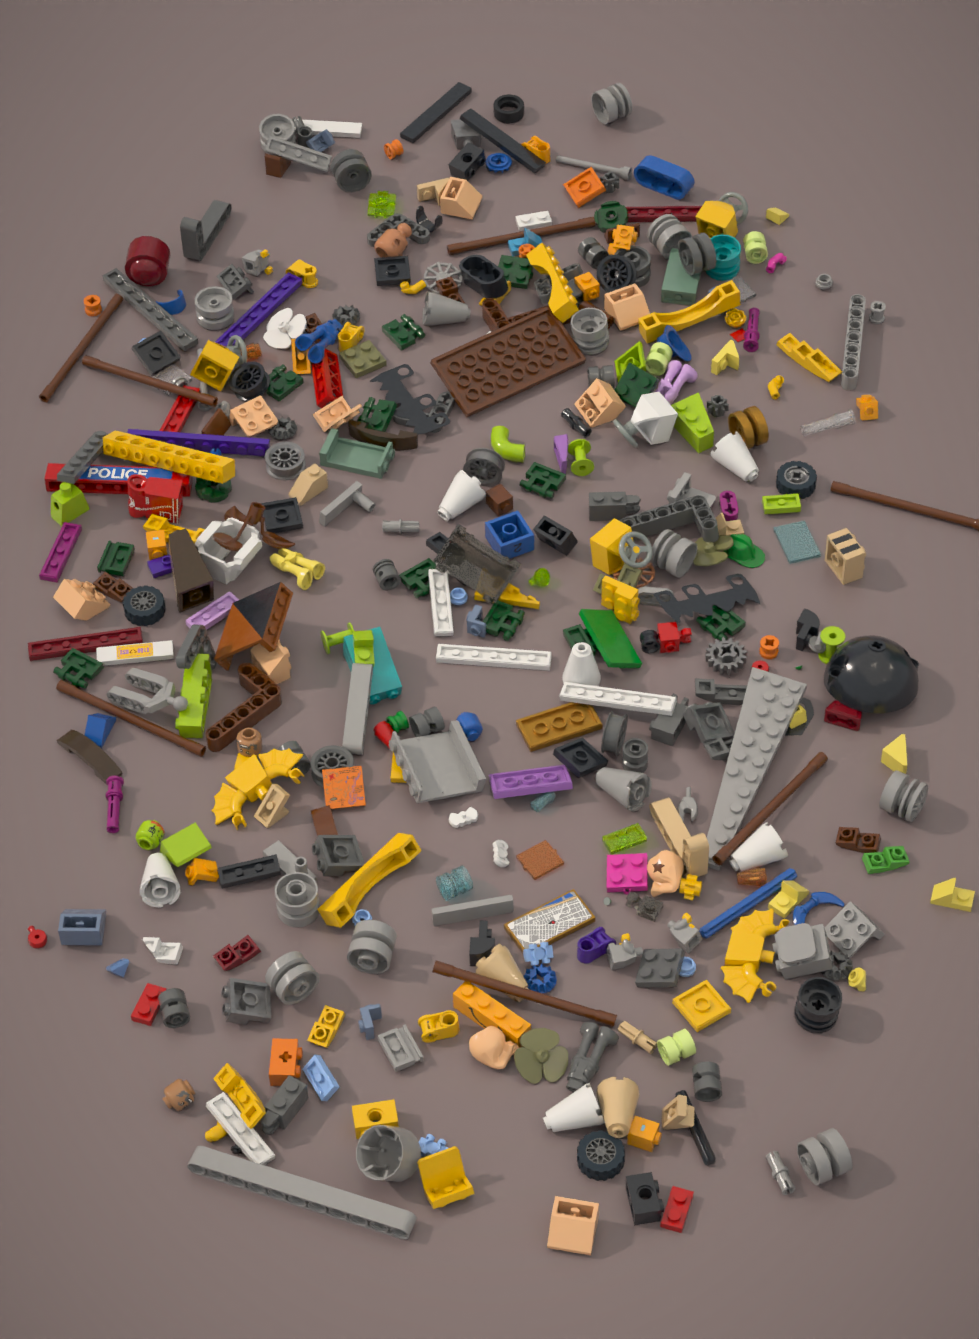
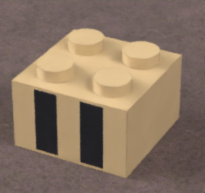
[825,528,866,585]

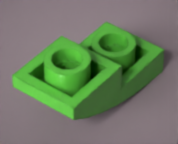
[862,846,910,874]

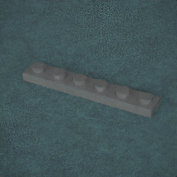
[57,431,108,484]

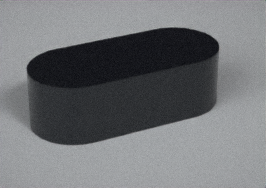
[459,255,508,299]

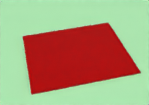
[730,328,745,342]

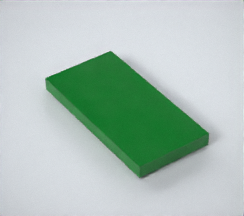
[579,609,642,668]

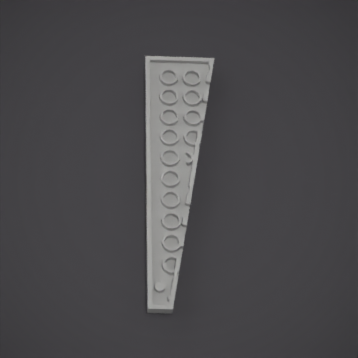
[707,667,807,871]

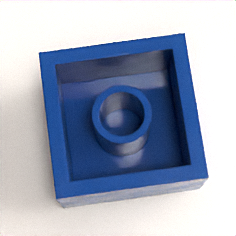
[485,511,534,562]

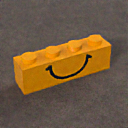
[453,981,531,1048]

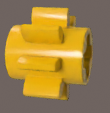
[679,874,702,900]

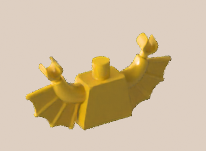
[211,748,304,830]
[720,908,790,1003]

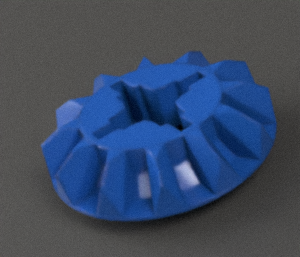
[485,153,512,173]
[523,964,557,994]

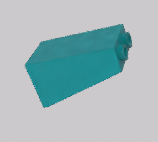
[343,627,402,705]

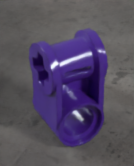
[577,927,616,964]

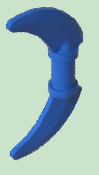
[793,892,844,925]

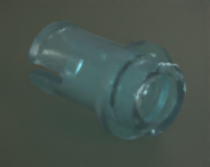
[530,792,556,812]

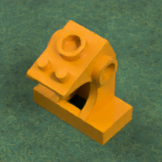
[607,225,638,255]

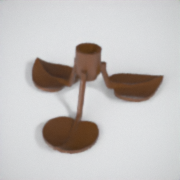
[212,502,295,551]

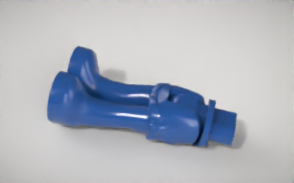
[295,319,343,363]

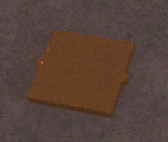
[516,840,564,880]

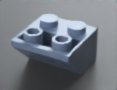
[58,909,107,945]

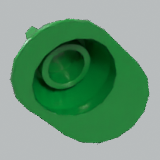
[723,534,765,568]

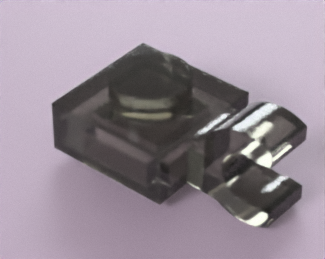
[626,892,664,922]

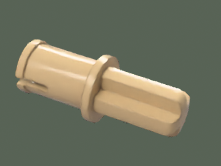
[618,1021,657,1054]

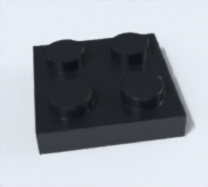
[374,255,411,286]
[132,331,181,376]
[261,497,303,533]
[553,737,608,778]

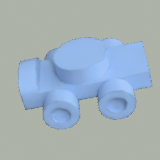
[523,942,554,965]
[419,1134,448,1156]

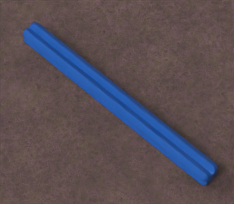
[699,868,797,938]

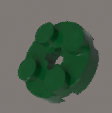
[594,201,628,233]
[195,477,232,503]

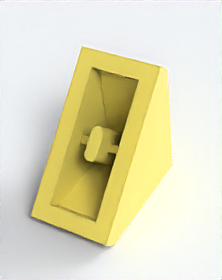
[881,734,907,774]

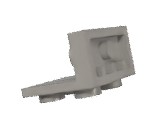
[825,901,885,958]

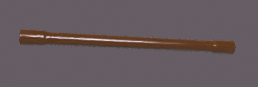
[447,217,596,255]
[39,294,123,403]
[82,355,218,407]
[831,481,979,530]
[56,680,206,757]
[712,752,828,866]
[432,960,617,1027]

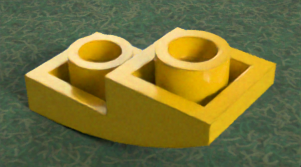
[307,1005,345,1048]

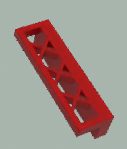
[311,348,344,408]

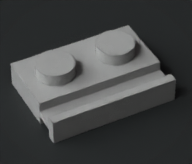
[378,1024,423,1072]

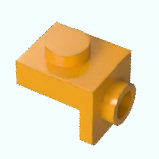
[574,272,600,301]
[856,395,878,420]
[185,858,219,886]

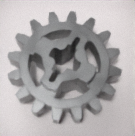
[705,637,747,675]

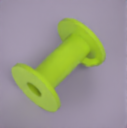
[568,439,594,476]
[320,622,354,654]
[818,626,845,664]

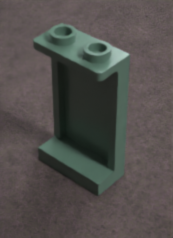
[661,248,702,306]
[319,428,395,479]

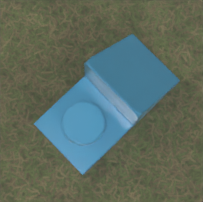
[508,228,543,256]

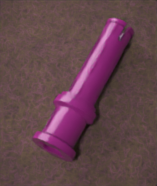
[743,307,760,352]
[105,776,124,833]

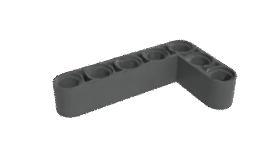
[180,200,232,261]
[620,495,719,542]

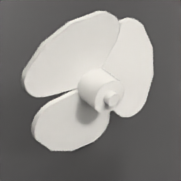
[263,308,307,349]

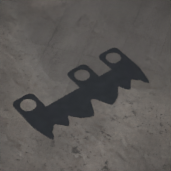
[370,364,451,435]
[654,574,760,623]

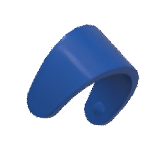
[156,289,186,315]

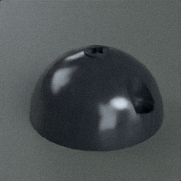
[824,635,919,713]

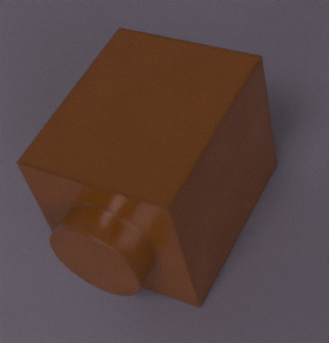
[486,484,513,517]

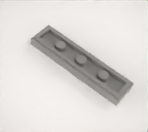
[265,135,332,172]
[431,895,514,926]

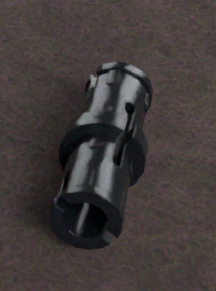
[561,408,592,438]

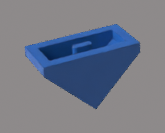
[84,713,116,749]

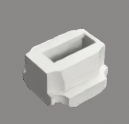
[195,518,262,584]

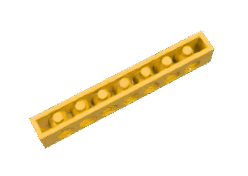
[103,430,235,484]

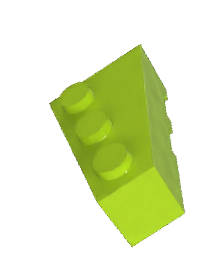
[671,392,714,454]

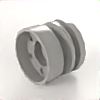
[591,82,632,124]
[647,214,692,260]
[571,308,609,355]
[650,529,698,578]
[879,770,929,822]

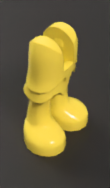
[270,548,325,590]

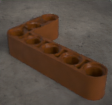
[482,298,572,332]
[205,663,282,752]

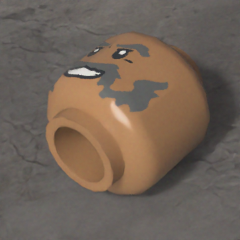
[236,728,262,757]
[162,1079,196,1111]

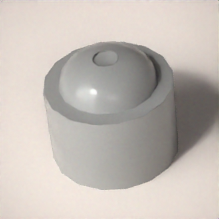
[356,1125,421,1182]

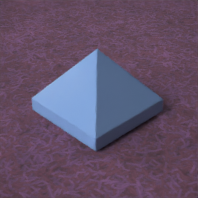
[106,958,129,977]

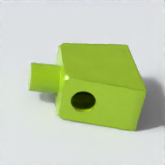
[51,482,90,527]

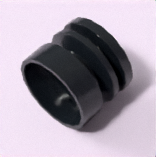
[794,977,842,1033]

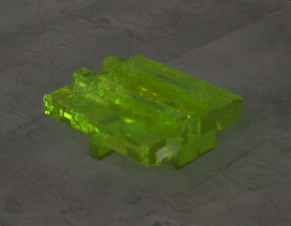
[367,191,396,218]

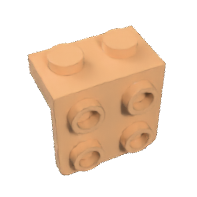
[229,395,278,438]
[313,396,362,432]

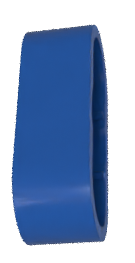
[634,155,695,200]

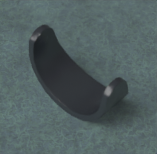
[416,206,443,233]

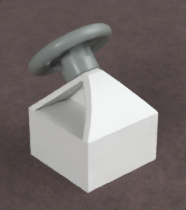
[613,392,678,448]

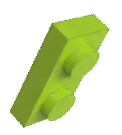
[762,494,801,514]

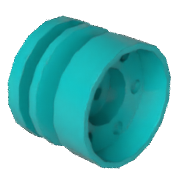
[705,234,741,281]

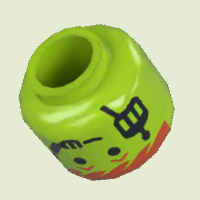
[135,820,165,850]

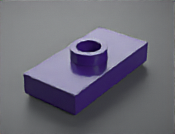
[147,554,172,578]

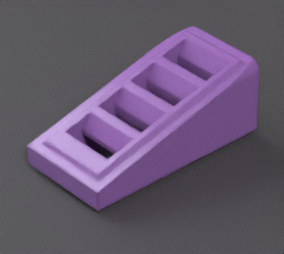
[554,434,568,474]

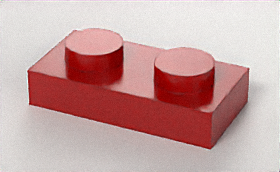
[131,983,167,1026]
[660,1186,694,1233]

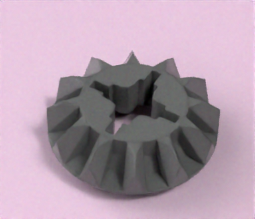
[332,305,360,326]
[268,417,297,439]
[821,950,853,980]

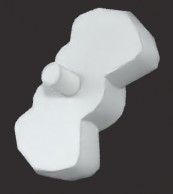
[449,807,478,828]
[492,840,510,867]

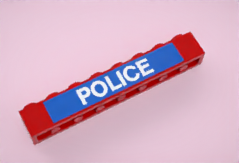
[44,463,193,497]

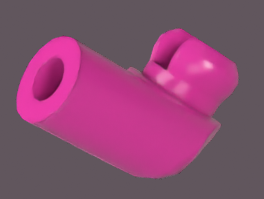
[766,253,787,273]

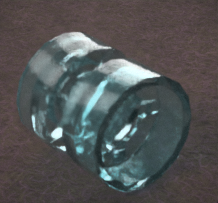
[436,865,473,901]

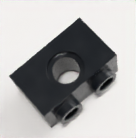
[448,142,486,181]
[533,515,578,556]
[625,1172,664,1225]

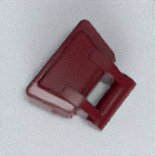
[824,700,862,731]

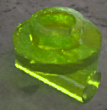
[528,568,550,587]

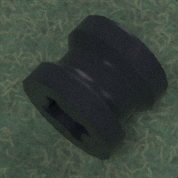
[639,630,660,654]

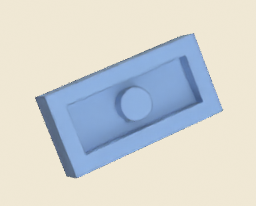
[302,1055,340,1101]

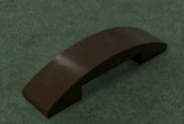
[348,420,418,451]
[57,729,123,784]

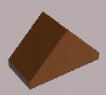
[264,153,291,178]

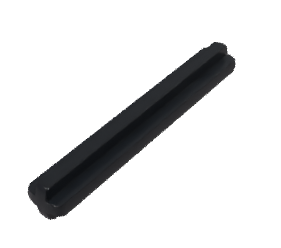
[675,1090,716,1165]

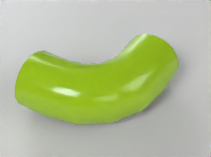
[491,426,525,462]

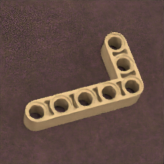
[649,797,709,879]

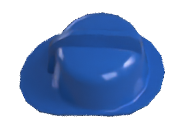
[657,325,692,361]

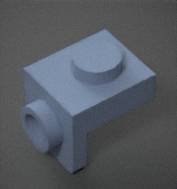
[306,129,335,152]
[466,605,486,638]
[358,1004,382,1040]

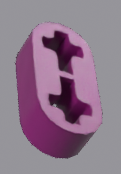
[719,491,738,521]

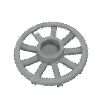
[424,262,462,294]

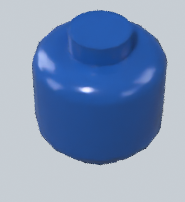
[456,712,483,741]

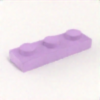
[186,591,239,630]

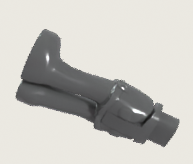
[566,1022,619,1092]

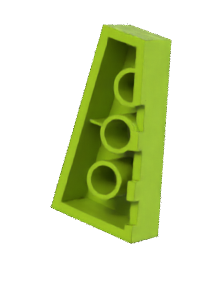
[175,654,213,739]

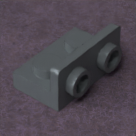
[216,264,254,300]

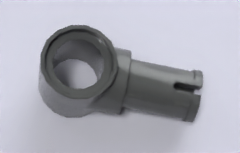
[292,116,312,147]

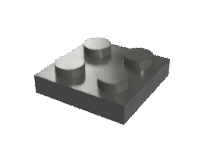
[635,948,685,987]

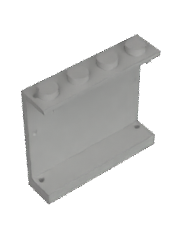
[389,720,486,803]

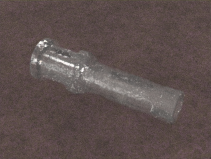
[800,409,856,437]

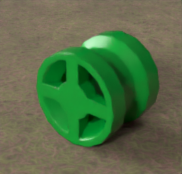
[386,711,409,734]

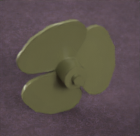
[693,535,734,566]
[514,1028,568,1084]

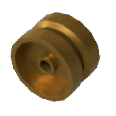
[728,406,769,449]

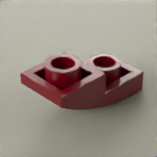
[213,935,261,971]

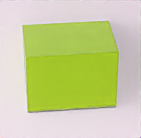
[614,341,646,383]
[160,822,212,867]

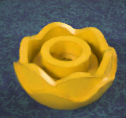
[724,308,746,328]

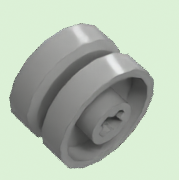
[259,114,296,156]
[195,286,234,330]
[265,951,319,1005]

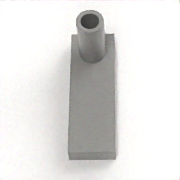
[319,481,376,527]
[263,840,317,882]

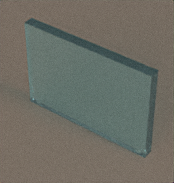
[773,520,821,564]

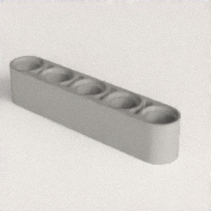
[342,663,373,755]

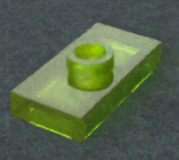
[602,823,647,855]

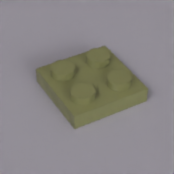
[339,340,387,379]

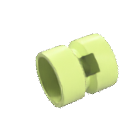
[743,231,768,264]
[645,342,673,376]
[657,1029,696,1066]

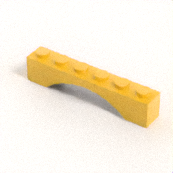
[526,243,579,323]
[638,280,741,344]
[317,833,422,928]

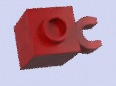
[657,622,692,653]

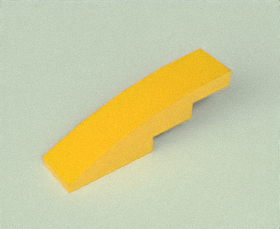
[776,333,842,382]

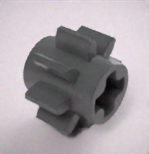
[600,172,619,193]
[707,395,729,417]

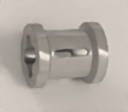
[869,301,886,324]

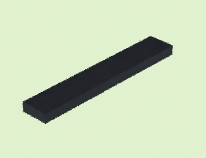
[400,82,472,143]
[460,108,546,174]

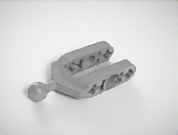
[106,668,188,714]

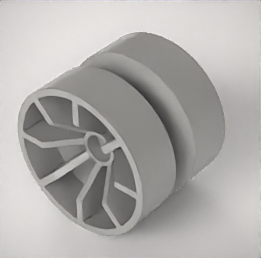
[275,872,320,927]
[347,920,397,974]
[797,1128,852,1185]

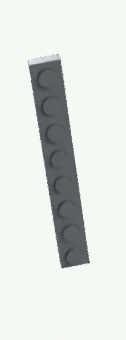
[102,268,198,352]

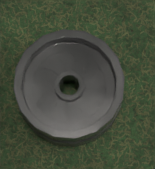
[330,149,372,193]
[678,232,716,276]
[614,245,651,288]

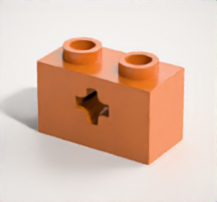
[269,1038,303,1086]

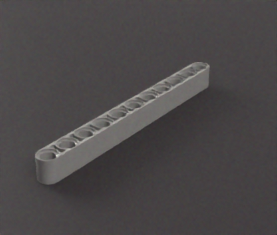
[187,1146,417,1239]

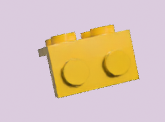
[417,1146,474,1209]

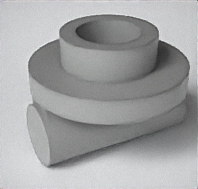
[215,401,230,419]
[808,632,826,653]

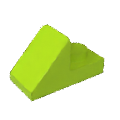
[352,630,375,667]

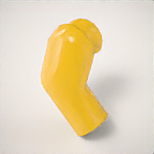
[205,1121,227,1142]

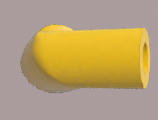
[400,280,426,294]
[768,375,784,400]

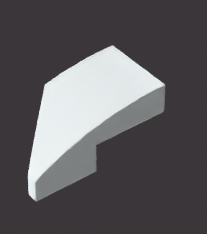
[143,937,183,964]

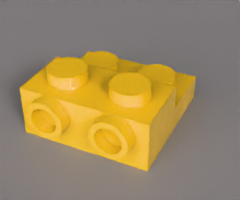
[601,575,640,624]

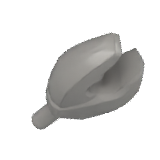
[677,787,698,822]

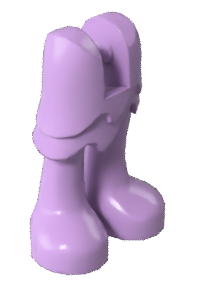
[655,360,698,405]

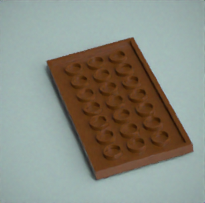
[430,306,586,418]

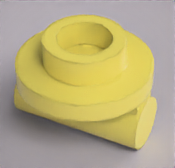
[848,967,866,991]

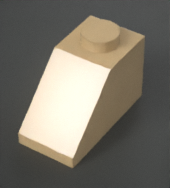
[289,464,328,506]

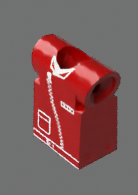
[127,474,183,524]

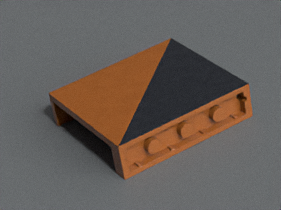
[214,582,293,671]

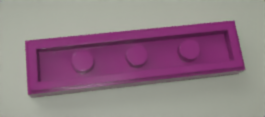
[39,522,82,583]

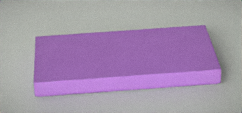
[489,765,573,799]

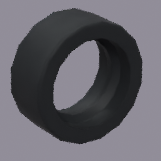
[493,94,524,123]

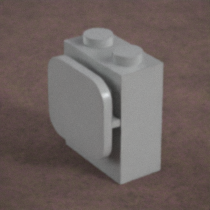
[772,923,833,980]

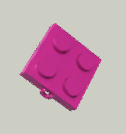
[607,853,648,895]

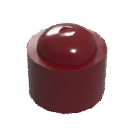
[125,236,171,286]

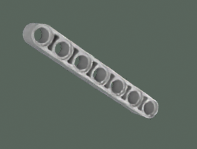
[841,294,866,390]

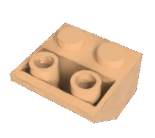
[440,177,483,220]
[604,283,650,331]
[575,378,626,428]
[53,579,111,621]
[250,640,291,684]
[547,1196,599,1255]

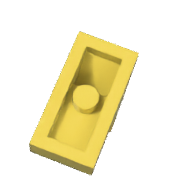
[711,340,739,375]
[930,878,975,912]
[768,880,809,919]

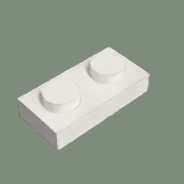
[515,211,552,232]

